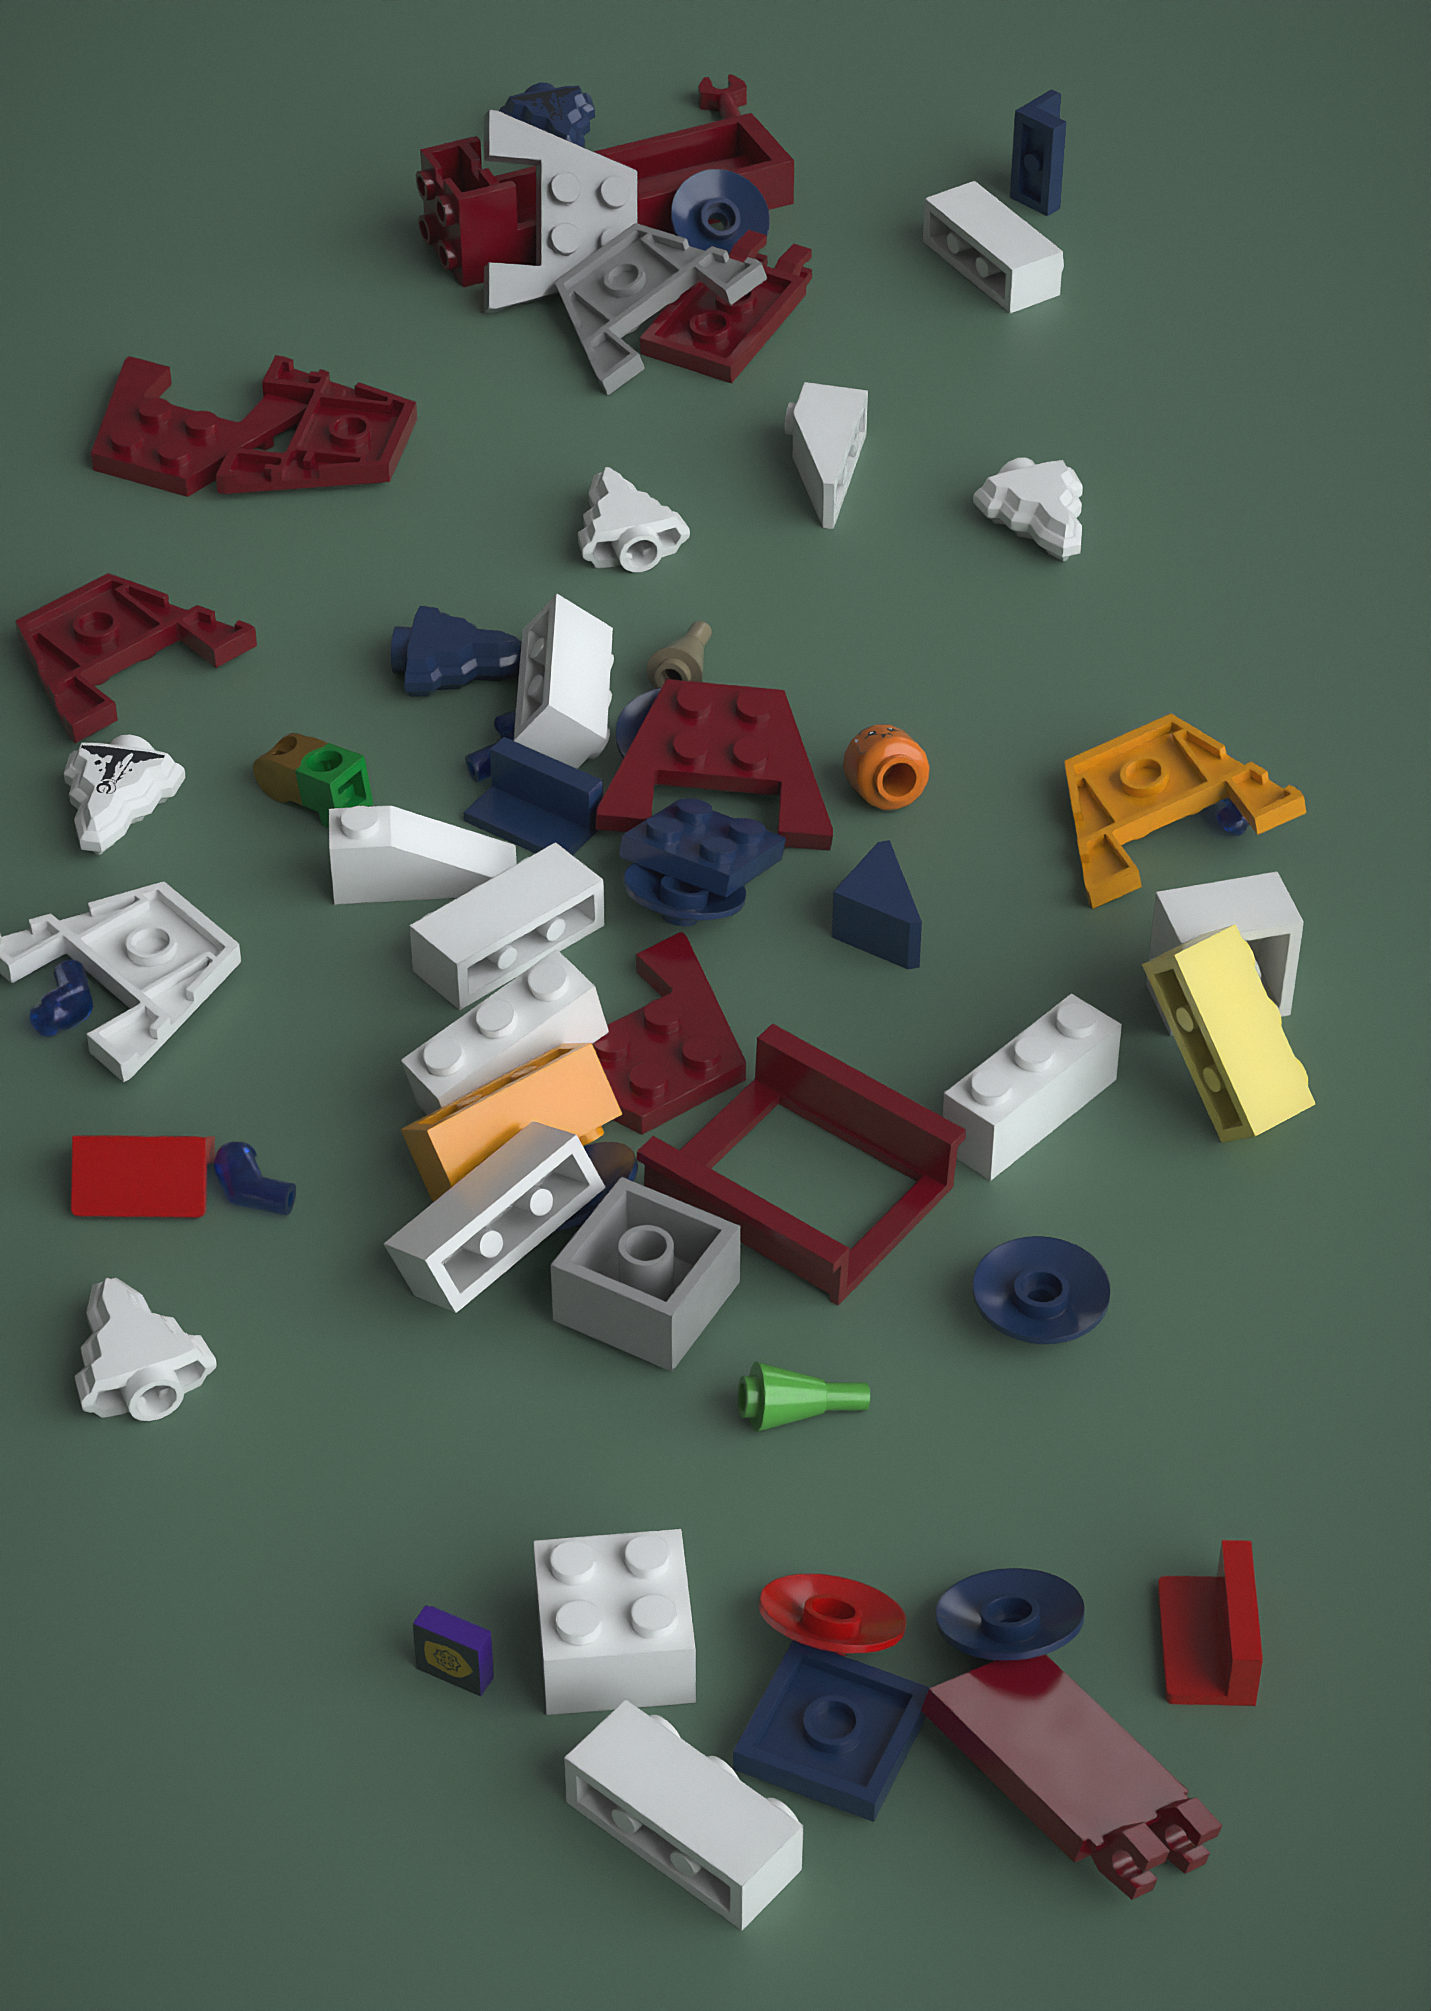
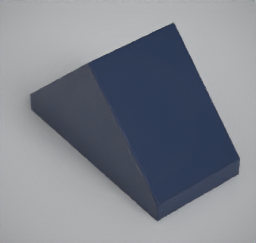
[832,840,922,969]

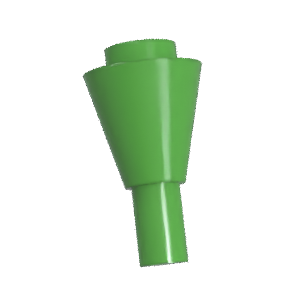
[737,1361,870,1432]

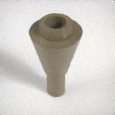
[647,621,712,689]

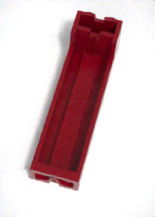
[416,113,794,288]

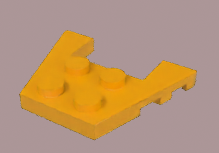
[1064,713,1307,909]

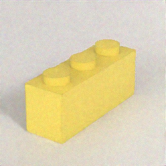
[1142,924,1316,1143]

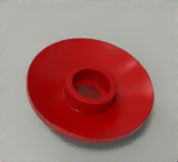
[759,1573,907,1656]

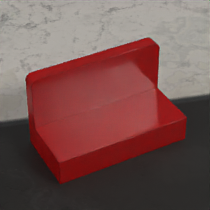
[71,1135,215,1217]
[1157,1540,1263,1706]

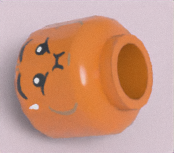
[843,724,930,810]

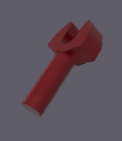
[698,74,747,120]

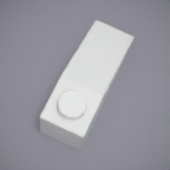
[785,382,868,529]
[329,806,517,905]

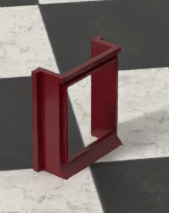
[636,1023,966,1306]

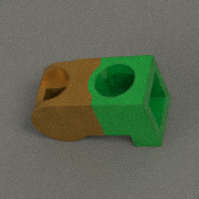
[253,733,374,828]

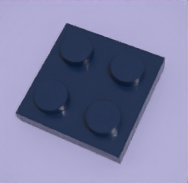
[619,798,786,898]
[733,1640,931,1822]

